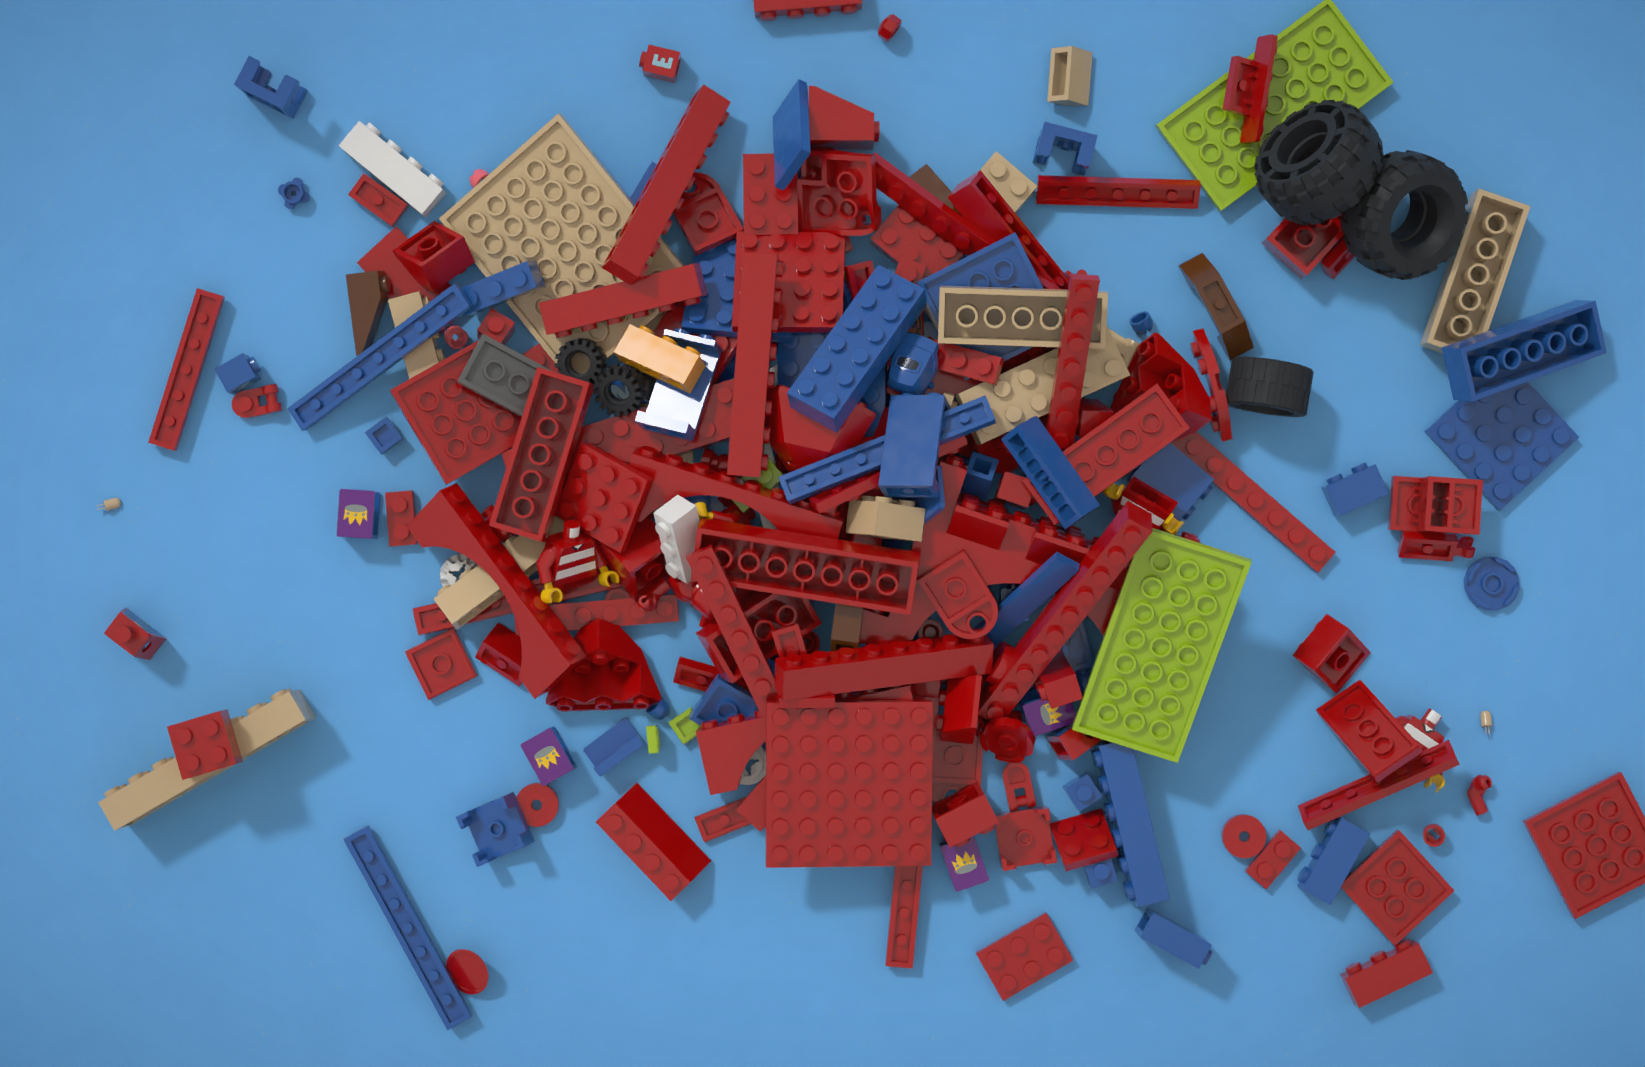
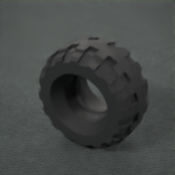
[1254,100,1384,225]
[1340,150,1469,280]

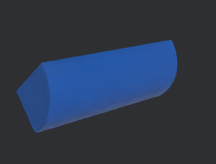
[1001,416,1100,529]

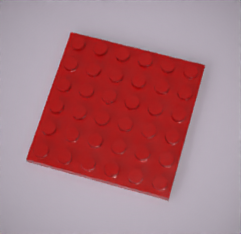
[765,700,933,868]

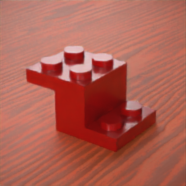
[1388,476,1483,535]

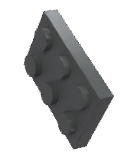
[456,334,552,417]

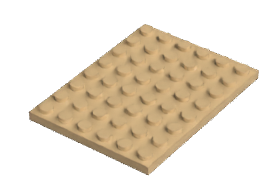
[439,113,684,374]

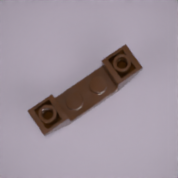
[1178,253,1254,361]
[830,603,864,651]

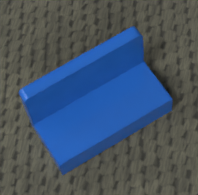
[583,718,645,777]

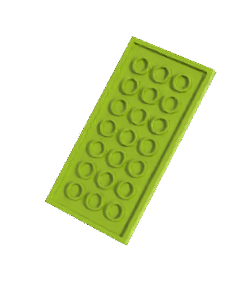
[1155,0,1394,212]
[1072,528,1252,763]

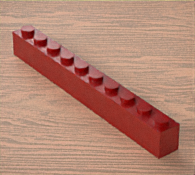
[978,501,1152,720]

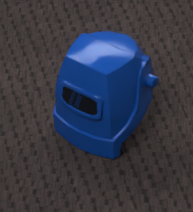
[888,333,939,395]

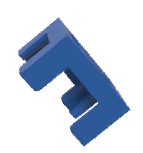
[234,56,308,119]
[1032,122,1098,176]
[456,792,535,867]

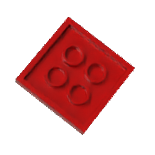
[555,441,653,553]
[1341,830,1455,946]

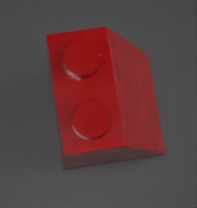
[809,86,880,150]
[595,516,669,601]

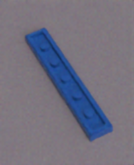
[974,552,1079,647]

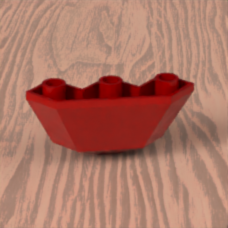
[1110,332,1212,438]
[767,385,876,472]
[546,619,661,712]

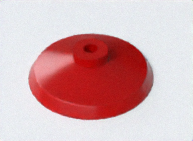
[446,949,488,995]

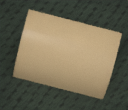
[1047,46,1093,106]

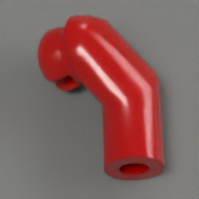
[1467,775,1492,816]

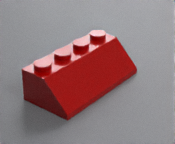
[596,782,712,901]

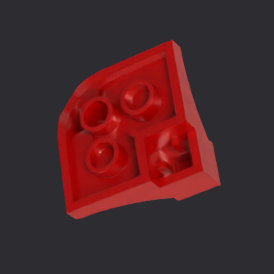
[797,146,881,236]

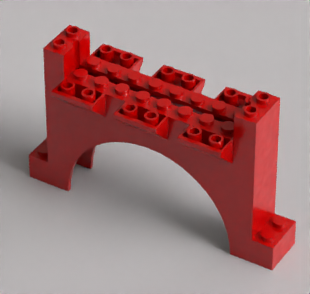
[859,455,1201,645]

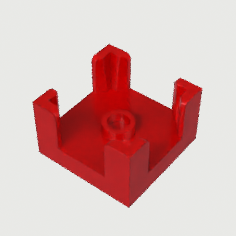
[994,806,1057,871]

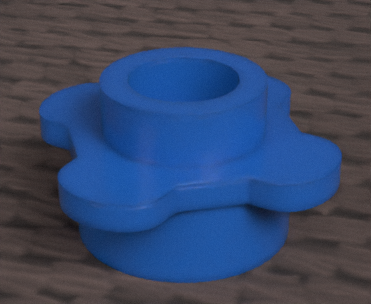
[278,178,310,209]

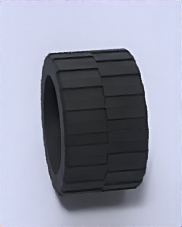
[1226,356,1314,417]

